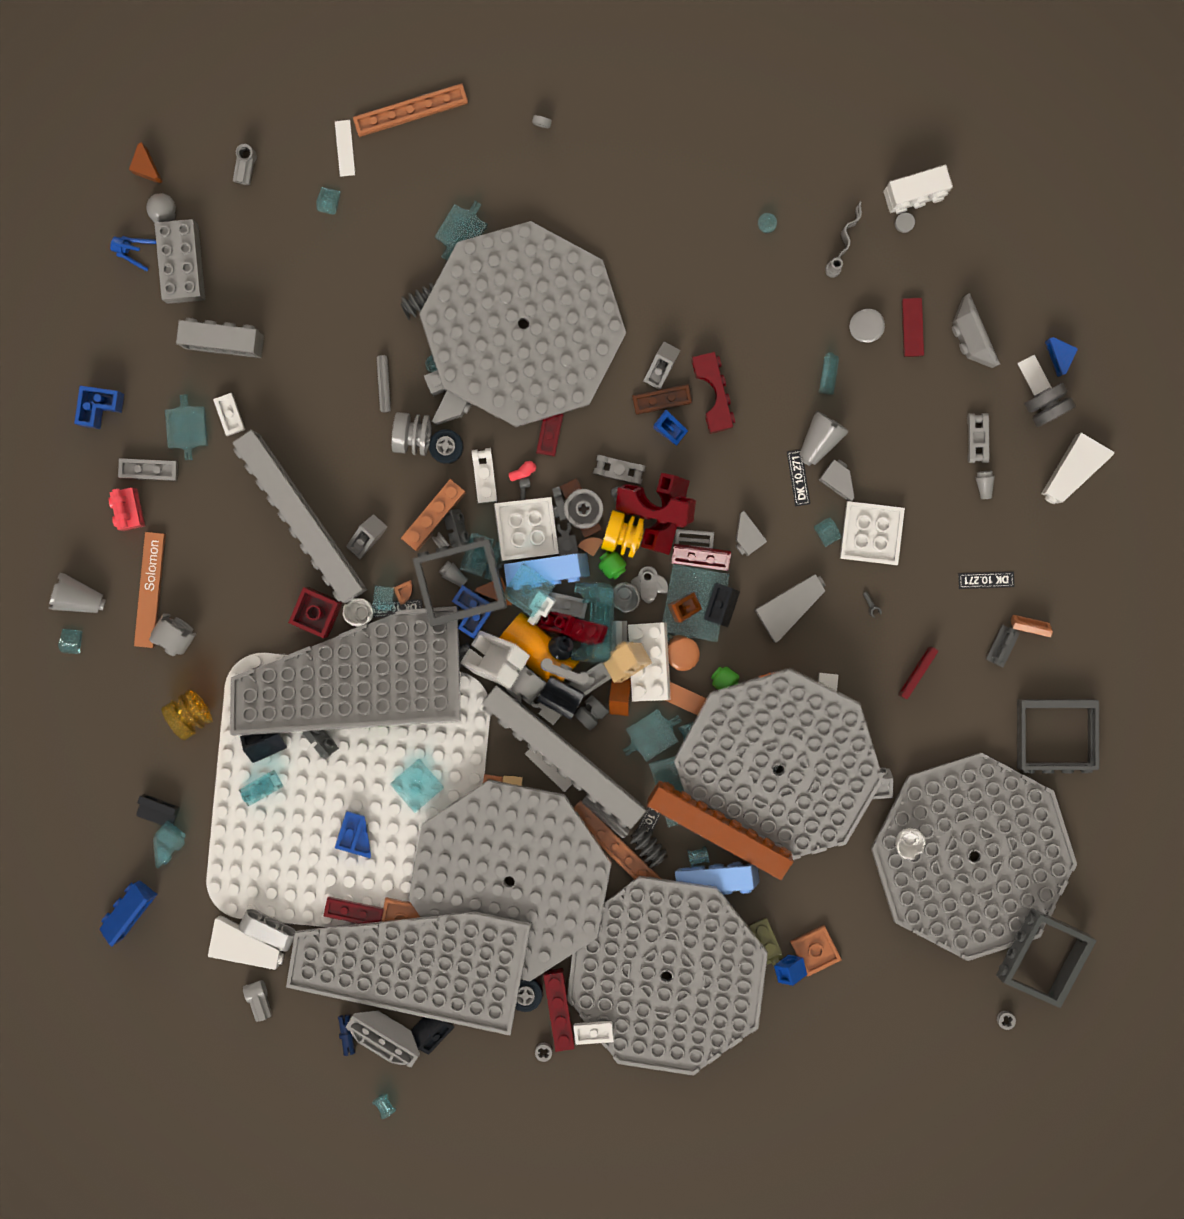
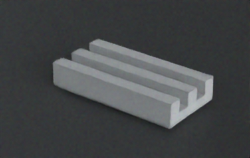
[675,529,714,549]

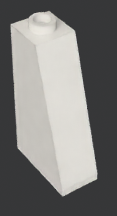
[1041,433,1115,504]
[208,915,285,970]

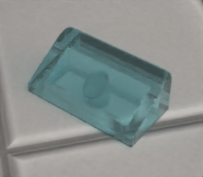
[819,352,839,395]

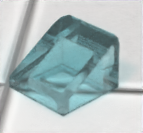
[317,187,341,214]
[814,518,842,547]
[58,629,82,654]

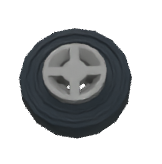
[429,429,463,464]
[516,979,543,1012]

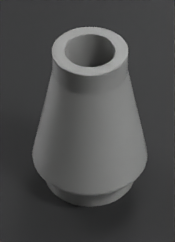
[975,471,995,499]
[439,561,468,588]

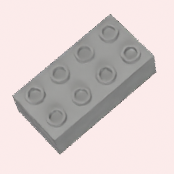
[155,219,205,304]
[176,318,264,358]

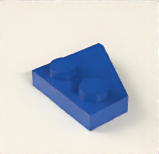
[335,810,371,858]

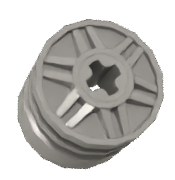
[392,412,432,456]

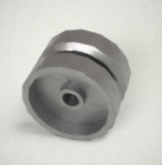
[1024,383,1076,427]

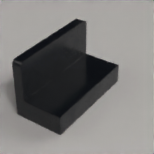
[704,583,740,628]
[537,676,584,720]
[240,733,287,763]
[136,794,180,828]
[411,1017,455,1055]

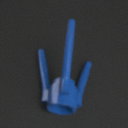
[110,236,156,271]

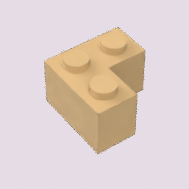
[604,642,652,683]

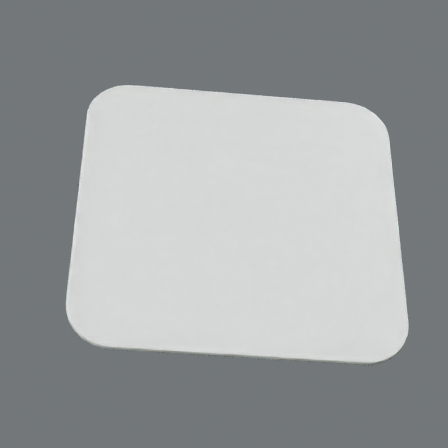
[206,653,490,927]

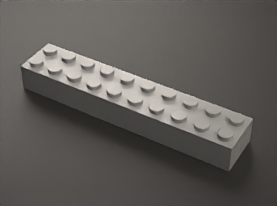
[233,430,367,603]
[482,684,646,829]

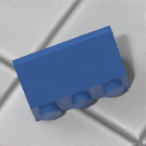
[99,880,157,947]

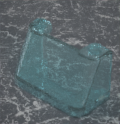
[571,583,614,662]

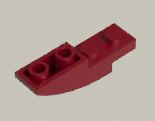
[538,611,609,646]

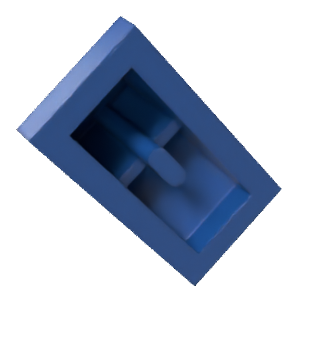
[1045,337,1078,377]
[653,410,688,446]

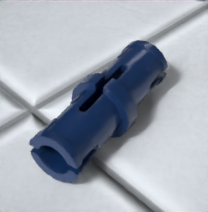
[338,1014,356,1056]

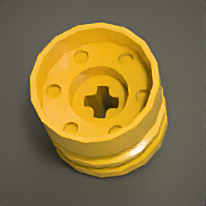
[601,510,644,558]

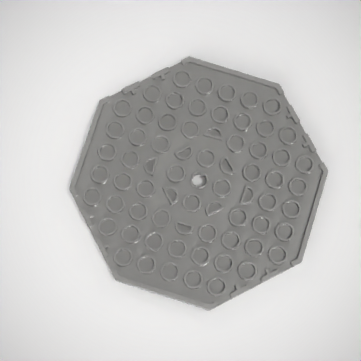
[419,221,626,427]
[674,668,883,860]
[871,753,1077,961]
[409,780,612,981]
[567,876,768,1076]

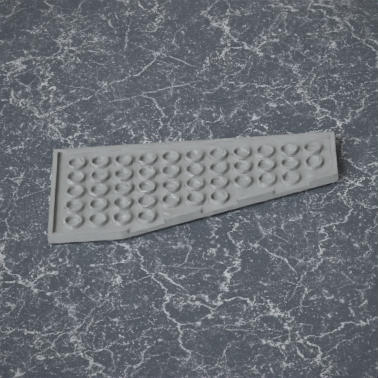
[230,606,461,736]
[286,911,531,1035]

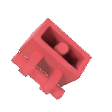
[108,487,145,531]

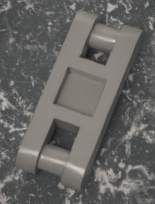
[967,413,989,463]
[593,455,646,485]
[540,658,589,685]

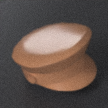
[668,635,700,671]

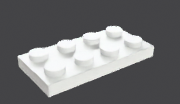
[628,622,671,702]

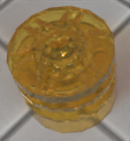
[161,689,213,740]

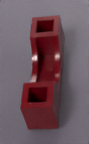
[691,352,735,434]
[641,473,690,555]
[615,484,696,527]
[544,968,575,1052]

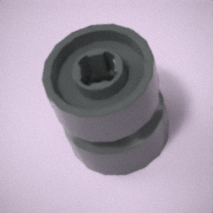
[574,695,610,731]

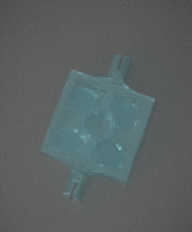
[435,201,488,261]
[165,395,208,460]
[623,709,682,762]

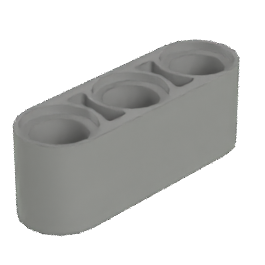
[238,909,296,952]

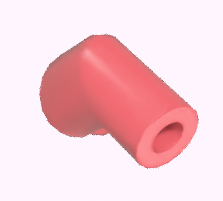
[509,461,536,481]

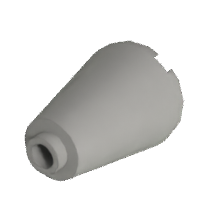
[799,411,849,466]
[49,573,106,613]

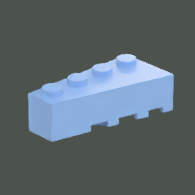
[504,553,590,590]
[675,861,759,895]

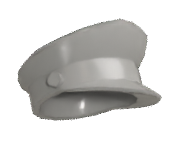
[849,309,885,343]

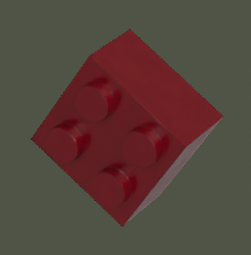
[288,587,343,638]

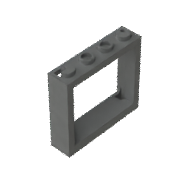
[413,536,508,627]
[1017,699,1099,773]
[996,908,1097,1008]

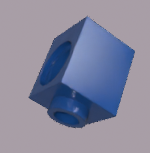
[774,955,807,986]

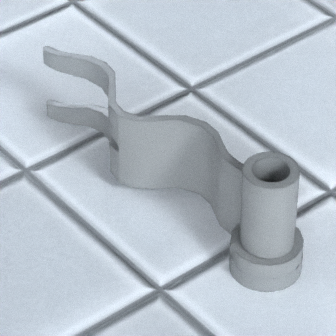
[825,201,862,278]

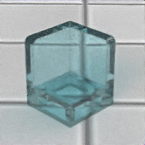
[372,586,394,612]

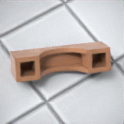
[401,479,466,551]

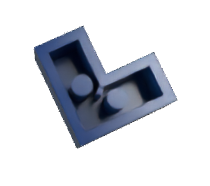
[74,386,124,429]
[452,585,493,639]

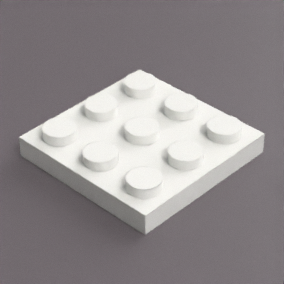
[494,497,559,561]
[840,501,905,565]

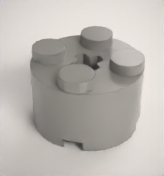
[564,489,603,529]
[149,613,196,656]
[510,666,546,705]

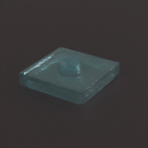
[504,563,555,618]
[390,758,444,813]

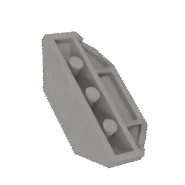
[952,293,1000,368]
[346,1011,420,1067]

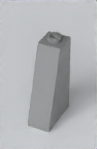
[754,574,826,643]

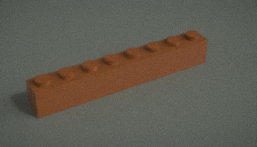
[647,780,793,880]

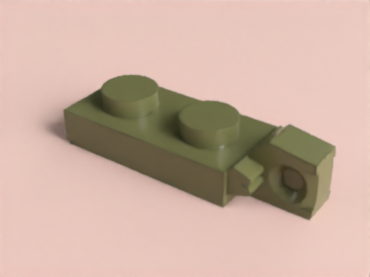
[749,917,783,969]

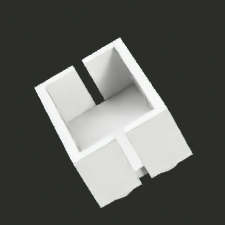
[883,165,952,214]
[460,631,530,689]

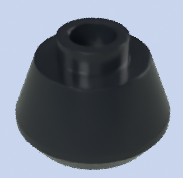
[548,635,573,661]

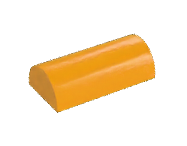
[499,612,579,683]

